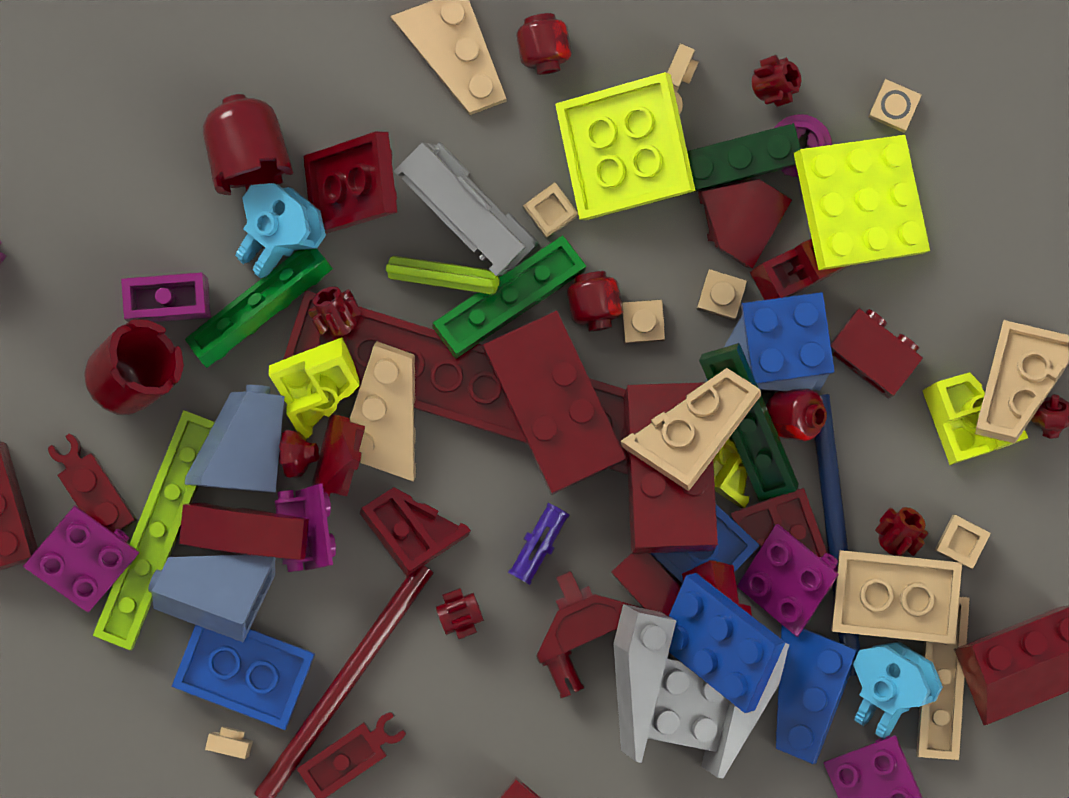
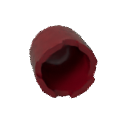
[203,94,293,195]
[84,319,184,415]

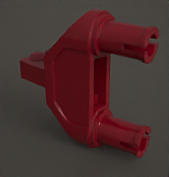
[536,571,642,698]

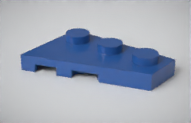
[776,625,859,764]

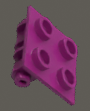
[274,483,336,572]
[23,505,139,613]
[737,524,839,637]
[823,735,922,798]

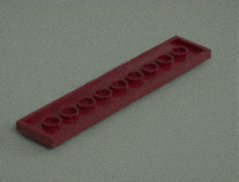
[283,290,628,475]

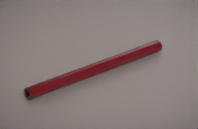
[254,566,434,798]

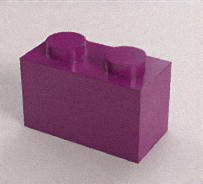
[121,272,211,322]

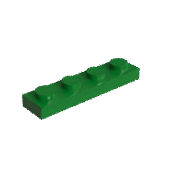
[432,235,586,359]
[185,249,333,368]

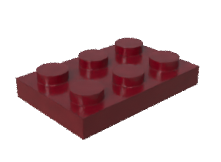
[303,131,397,234]

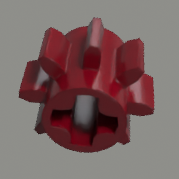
[752,55,802,107]
[308,287,362,337]
[875,507,928,556]
[436,588,484,639]

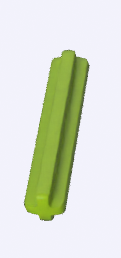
[386,256,500,294]

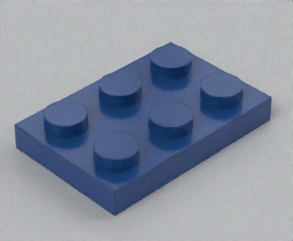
[669,573,786,713]
[171,625,315,730]

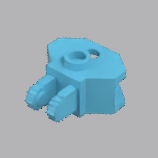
[235,183,326,279]
[853,642,943,739]

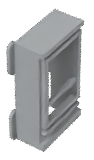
[394,142,539,276]

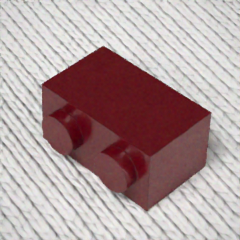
[830,308,923,399]

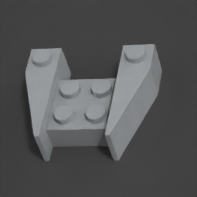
[614,604,789,779]

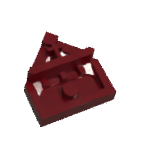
[698,179,792,269]
[311,415,365,497]

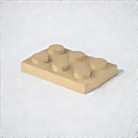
[831,550,962,644]

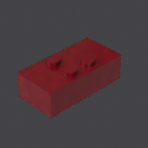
[483,310,626,495]
[624,382,718,554]

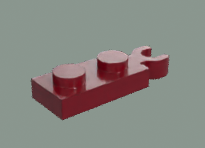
[48,433,137,533]
[297,712,406,798]

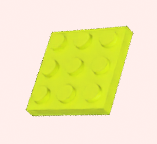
[555,72,696,220]
[794,135,930,270]

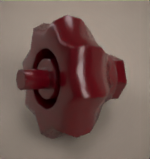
[1031,394,1069,439]
[279,430,319,478]

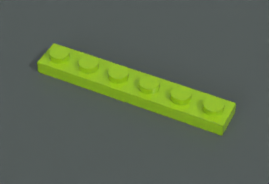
[93,410,215,650]

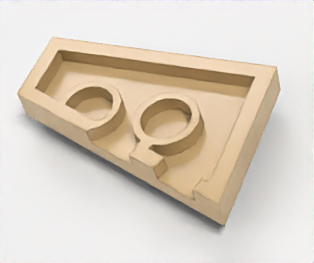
[390,0,507,115]
[975,320,1069,443]
[350,341,416,482]
[621,368,761,491]

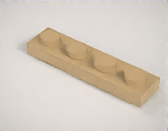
[916,597,970,760]

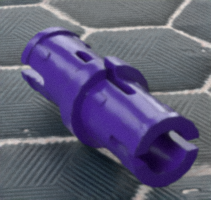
[508,502,570,585]

